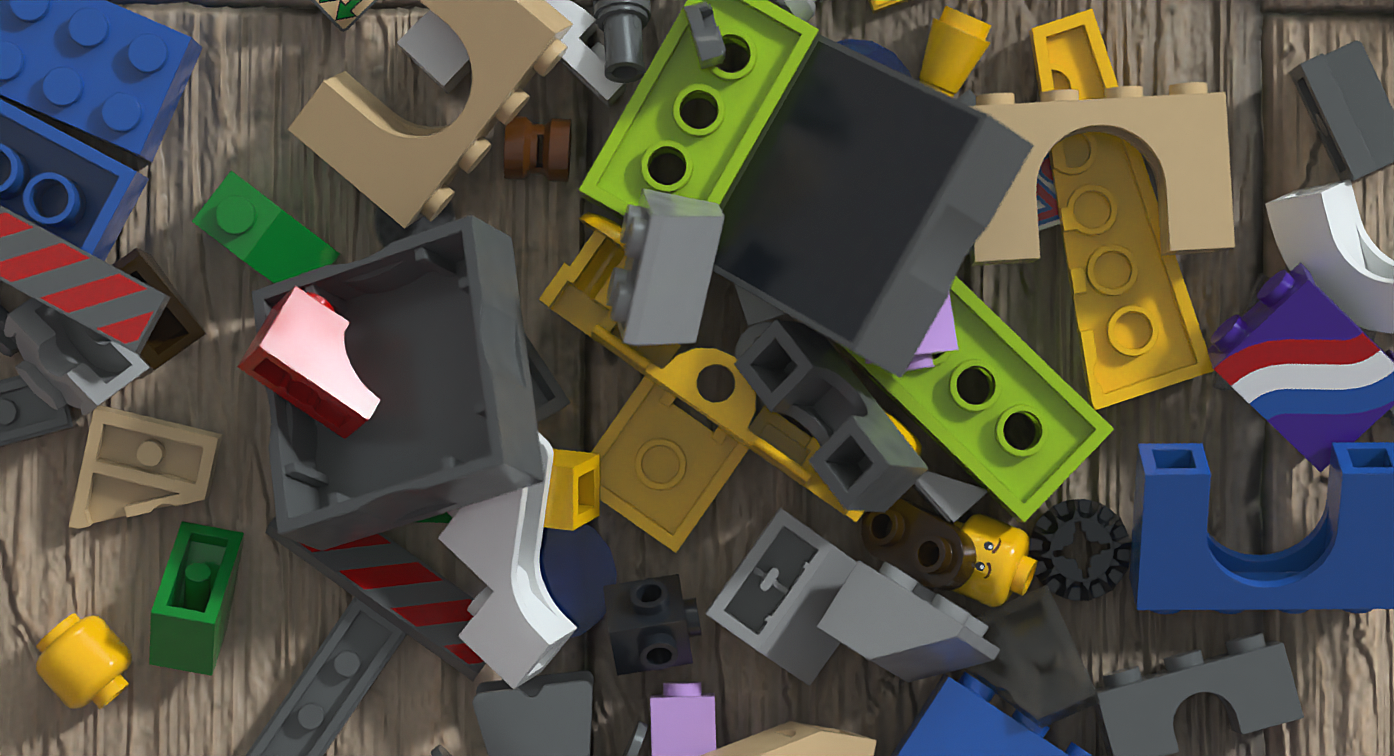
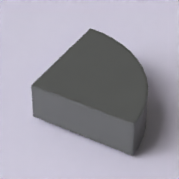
[684,1,726,69]

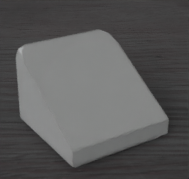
[912,471,988,523]

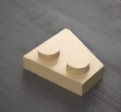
[68,405,223,529]

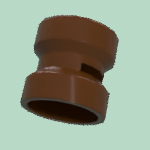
[504,116,572,182]

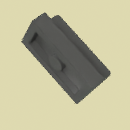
[1289,41,1394,182]

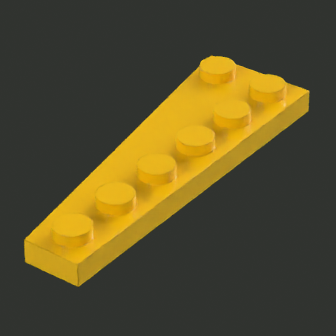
[1029,9,1214,410]

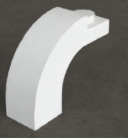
[397,0,626,107]
[1265,179,1394,334]

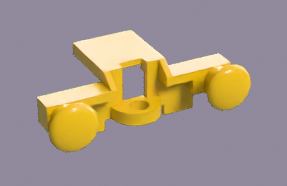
[538,212,922,553]

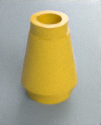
[919,5,992,97]

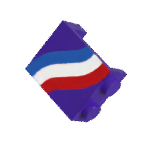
[1207,262,1394,472]

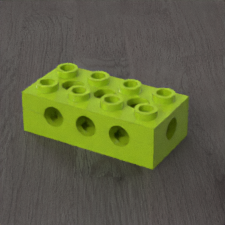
[579,0,819,220]
[835,275,1114,522]

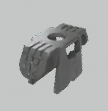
[431,670,648,756]

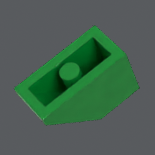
[192,171,341,283]
[149,521,244,676]

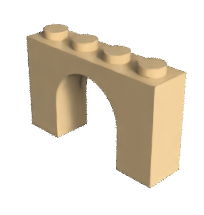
[287,0,573,229]
[969,82,1235,266]

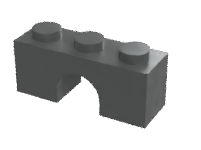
[734,319,929,513]
[1089,632,1304,756]

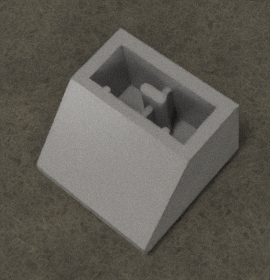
[606,188,724,345]
[705,508,857,686]
[817,560,1000,683]

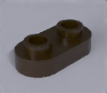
[861,498,977,591]

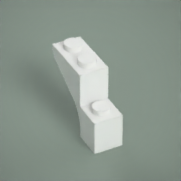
[438,432,577,689]

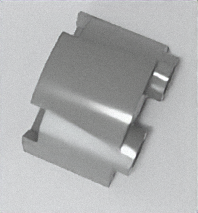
[4,298,150,415]

